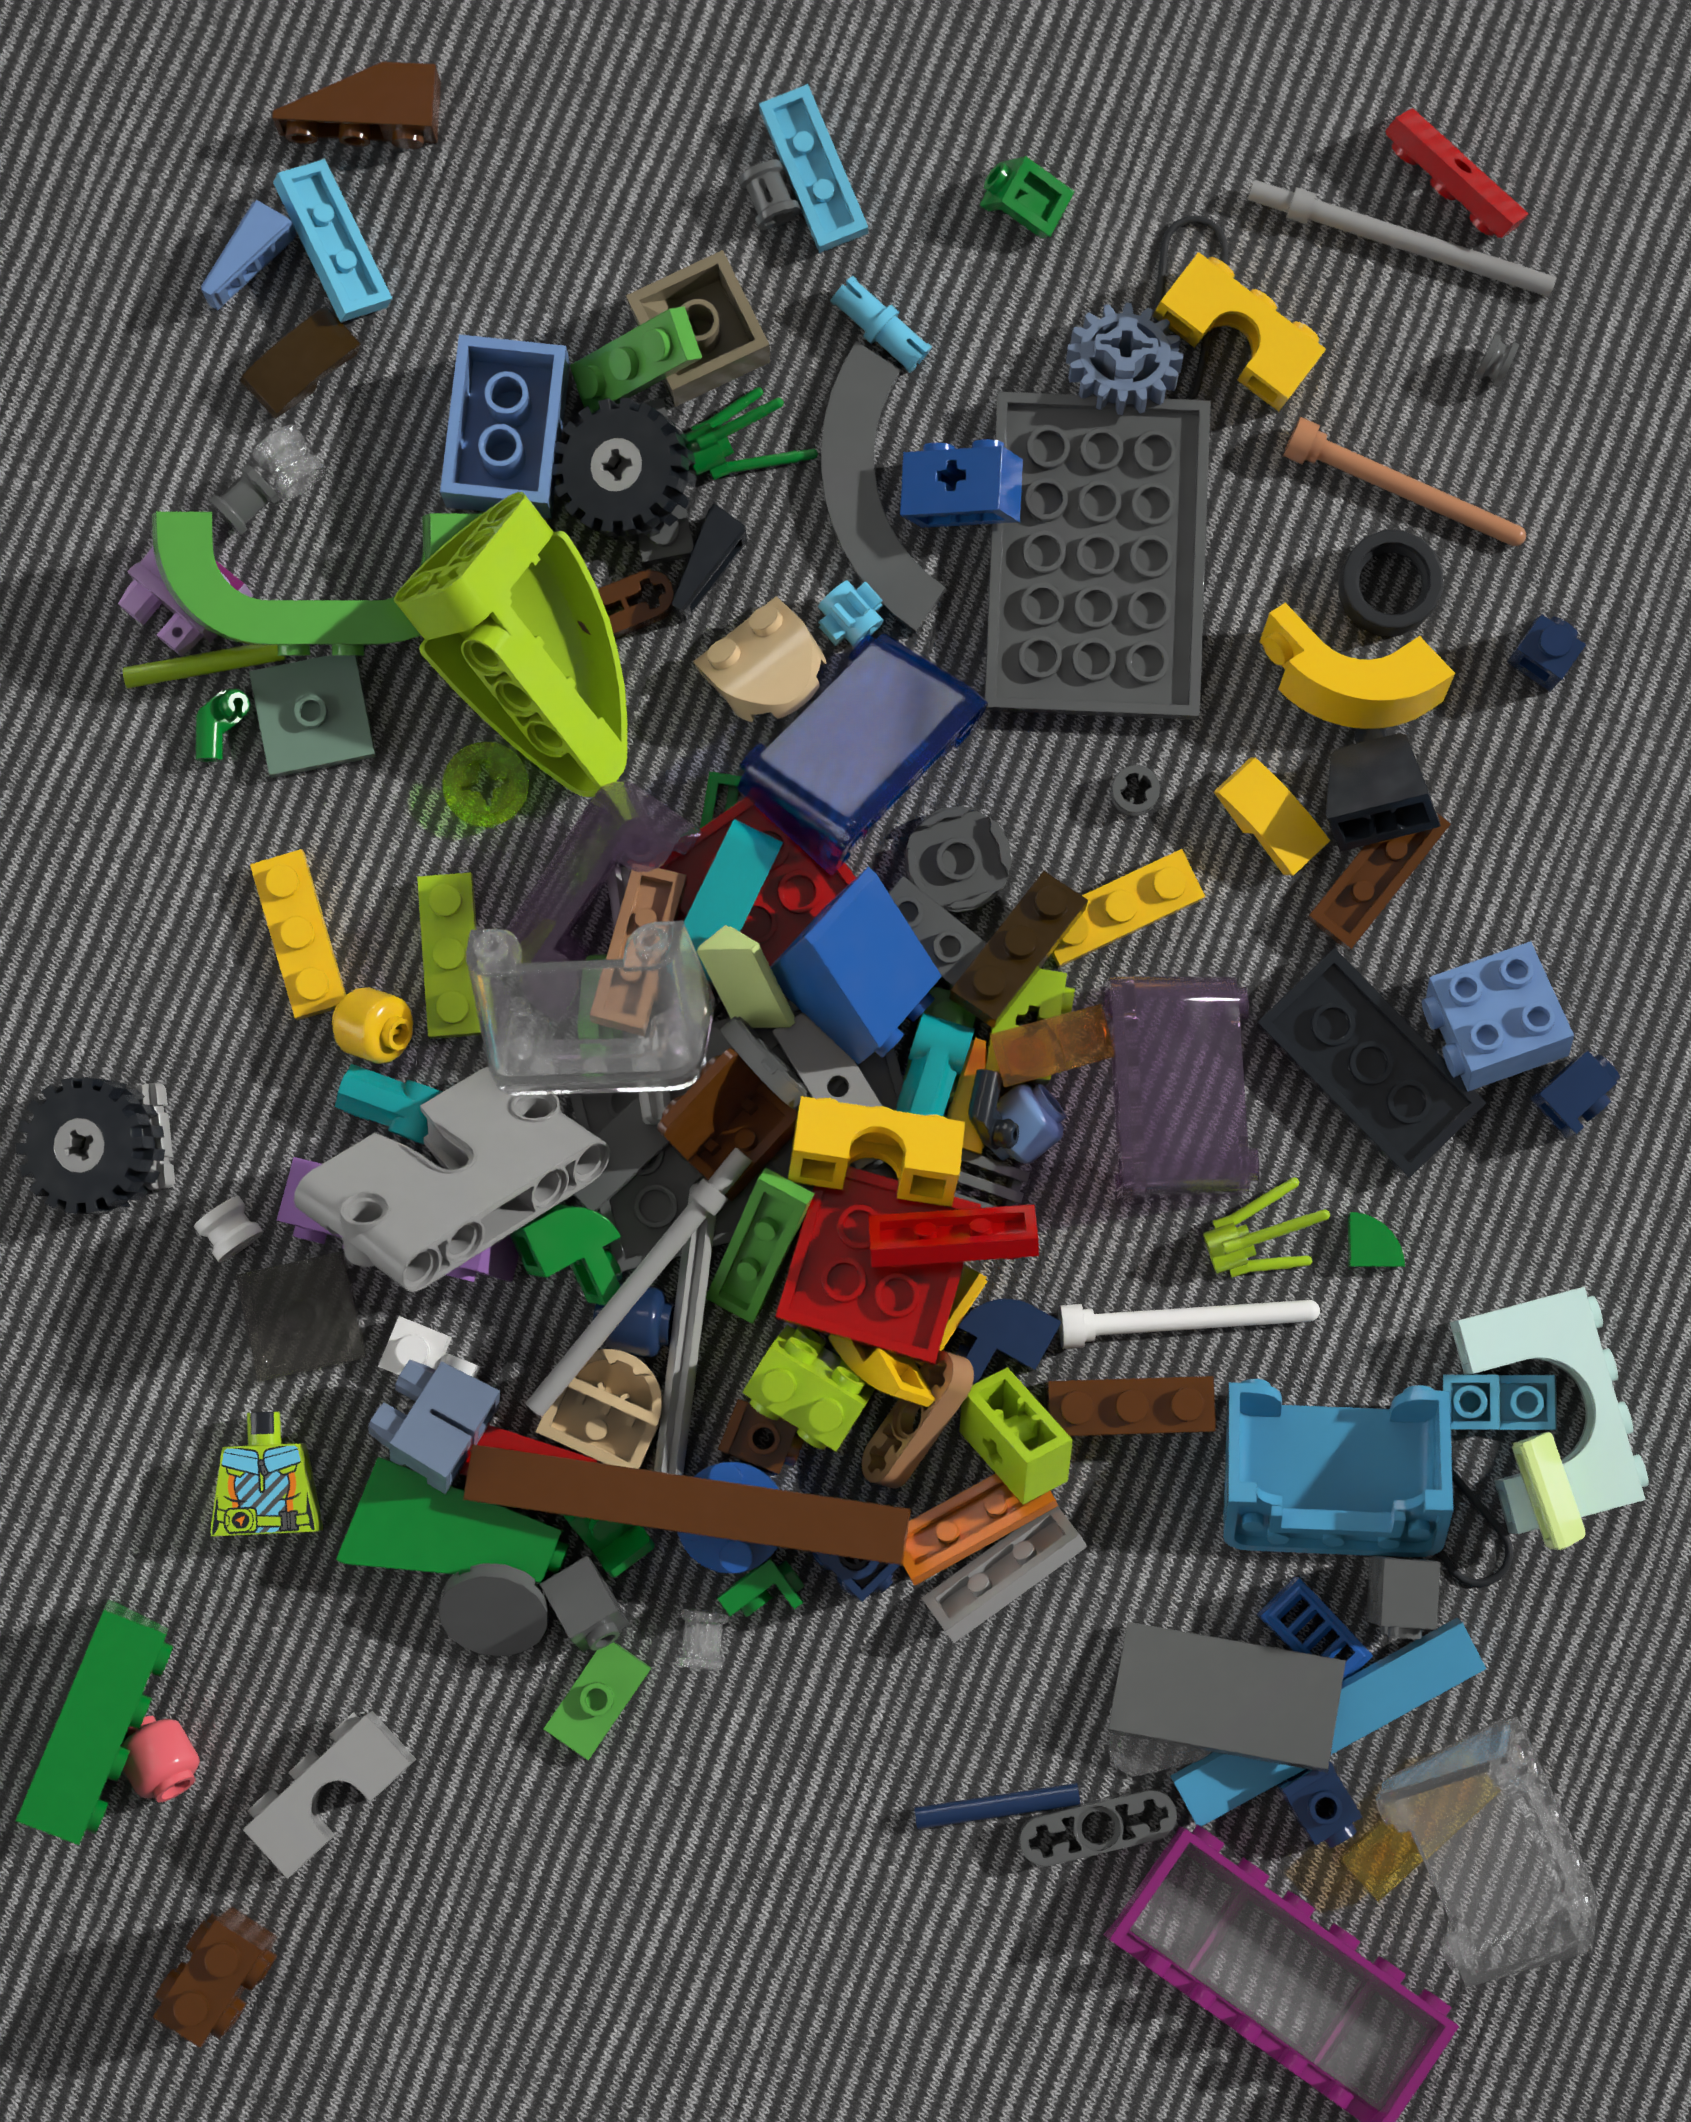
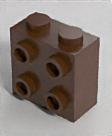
[153,1907,278,2048]

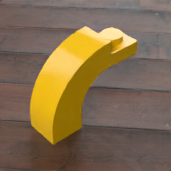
[1259,602,1455,729]

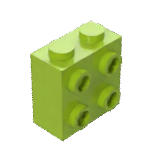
[742,1325,876,1452]

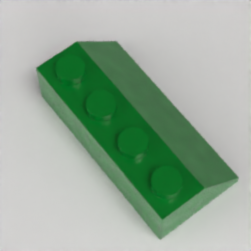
[16,1599,174,1845]

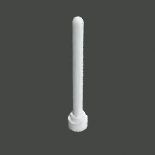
[1058,1300,1320,1349]

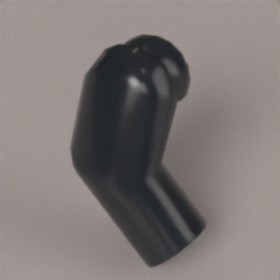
[968,1069,1019,1150]

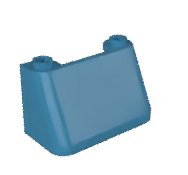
[1223,1379,1453,1557]

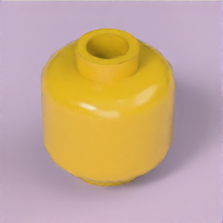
[332,987,413,1064]

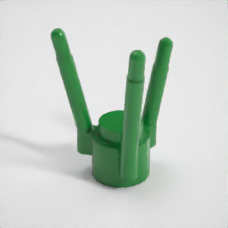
[685,387,818,480]

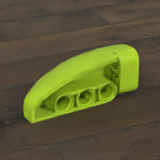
[394,492,627,797]

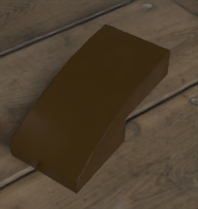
[240,306,361,419]

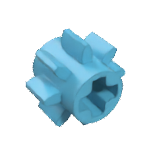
[818,580,884,647]

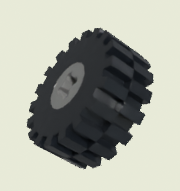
[552,397,696,541]
[16,1077,165,1214]

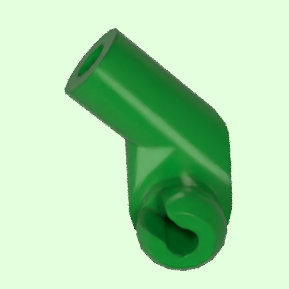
[196,689,250,762]

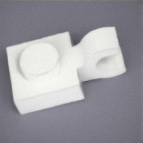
[378,1316,480,1378]

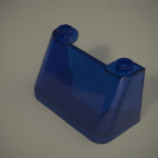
[737,633,988,876]

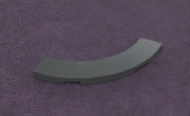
[821,341,946,635]

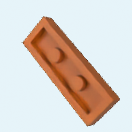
[903,1473,1058,1586]

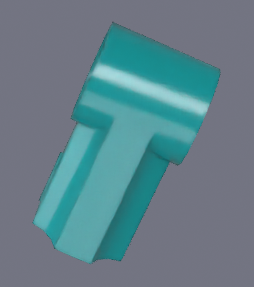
[896,1013,975,1116]
[334,1064,442,1145]

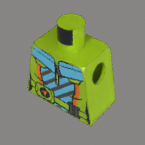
[211,1412,323,1536]

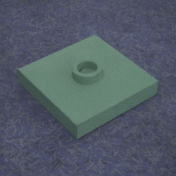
[249,655,377,778]

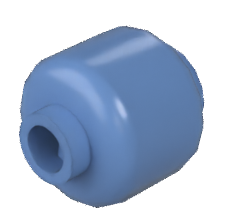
[991,1083,1066,1164]

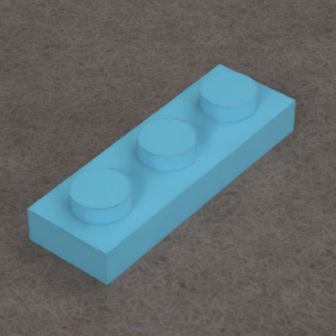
[759,84,868,253]
[273,159,392,322]

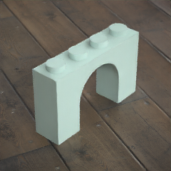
[1450,1287,1648,1534]

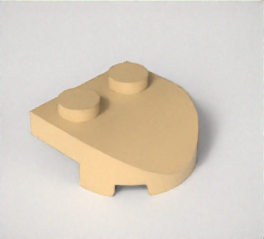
[693,596,826,722]
[535,1349,663,1469]

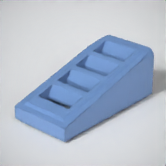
[201,200,297,310]

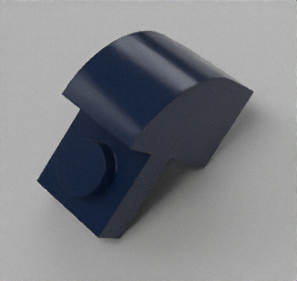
[955,1299,1061,1385]

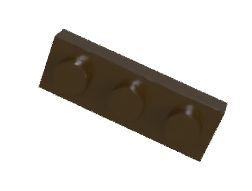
[949,871,1088,1028]

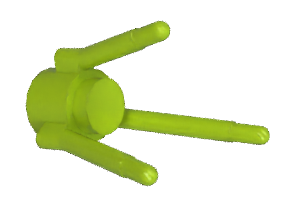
[1203,1177,1330,1278]

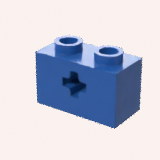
[900,439,1023,528]

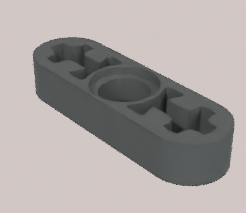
[1019,1788,1177,1866]

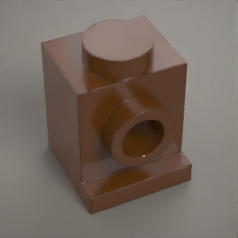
[718,1399,804,1474]

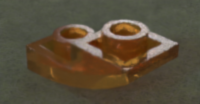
[990,1003,1116,1087]

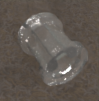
[676,1609,729,1670]

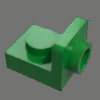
[980,156,1075,239]
[564,1515,655,1578]
[717,1556,805,1617]

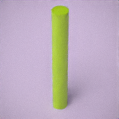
[123,644,286,689]

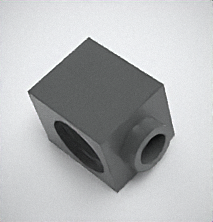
[540,1556,630,1653]

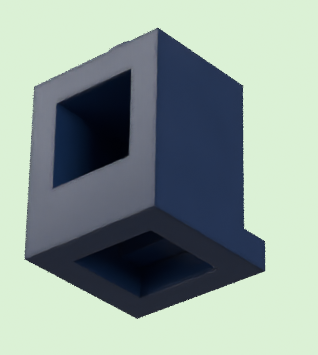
[1506,614,1586,692]
[1530,1051,1620,1138]
[1277,1762,1363,1848]

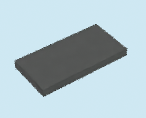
[1108,1622,1346,1773]

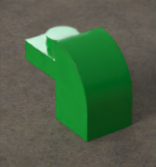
[509,1205,622,1306]

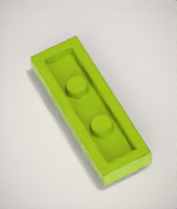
[417,872,484,1039]

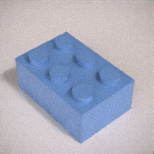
[440,334,570,519]

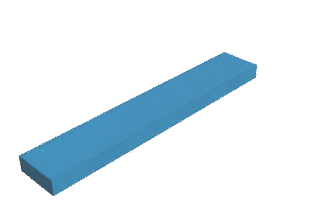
[1170,1618,1486,1826]

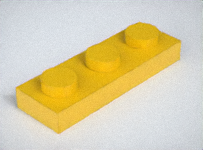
[250,849,346,1020]
[1052,849,1205,968]

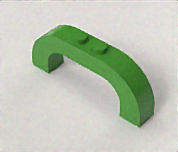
[152,512,481,656]

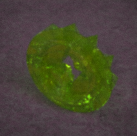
[442,742,529,828]

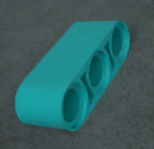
[666,819,783,982]

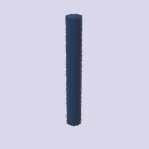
[914,1783,1080,1830]

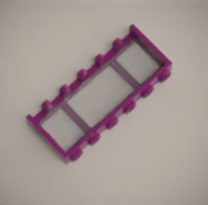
[1103,1824,1460,2122]

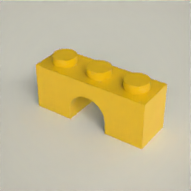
[1153,252,1326,412]
[788,1096,965,1207]

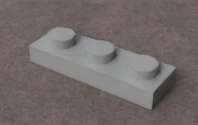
[922,1507,1088,1643]

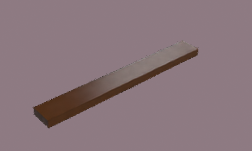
[463,1444,911,1565]

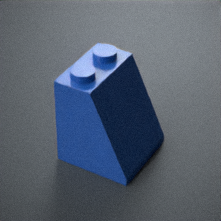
[770,866,942,1065]

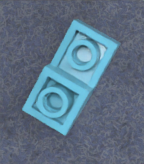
[1443,1375,1557,1430]

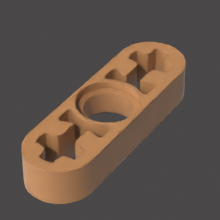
[862,1350,974,1488]

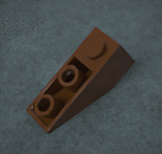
[272,61,441,149]

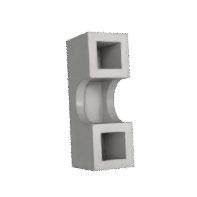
[242,1711,417,1879]

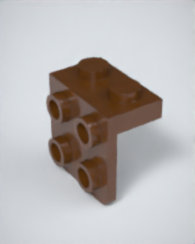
[657,1048,798,1201]

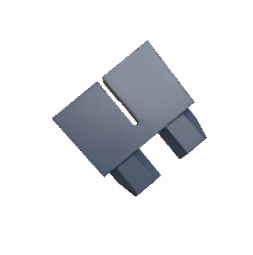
[368,1360,500,1495]

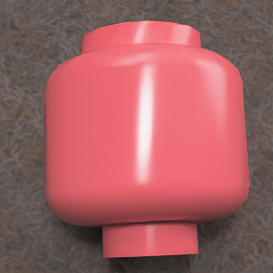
[120,1716,200,1802]

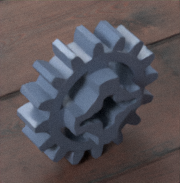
[1066,303,1183,415]

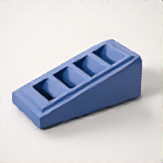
[1256,1576,1373,1680]

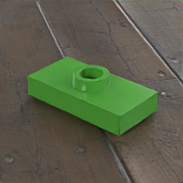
[543,1642,652,1760]

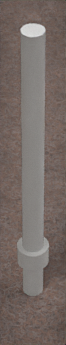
[1247,179,1556,297]
[525,1147,752,1417]

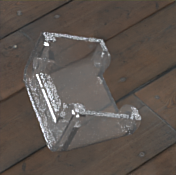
[466,921,716,1096]
[1376,1716,1597,1988]

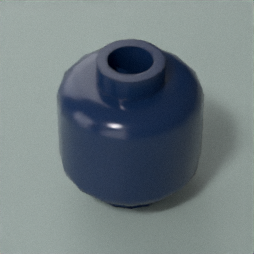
[593,1284,675,1358]

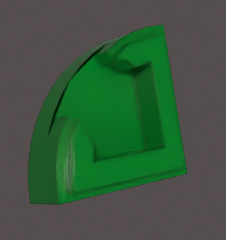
[1348,1212,1405,1267]

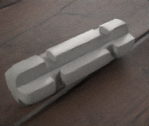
[136,1083,175,1190]

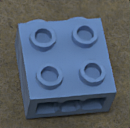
[1422,941,1574,1092]

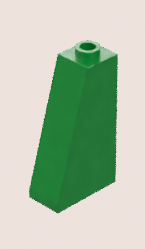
[336,1457,570,1582]

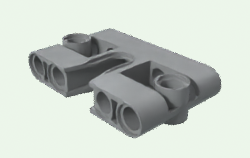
[294,1066,610,1292]

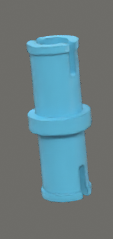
[830,276,932,373]

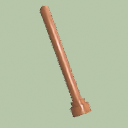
[1283,417,1526,546]

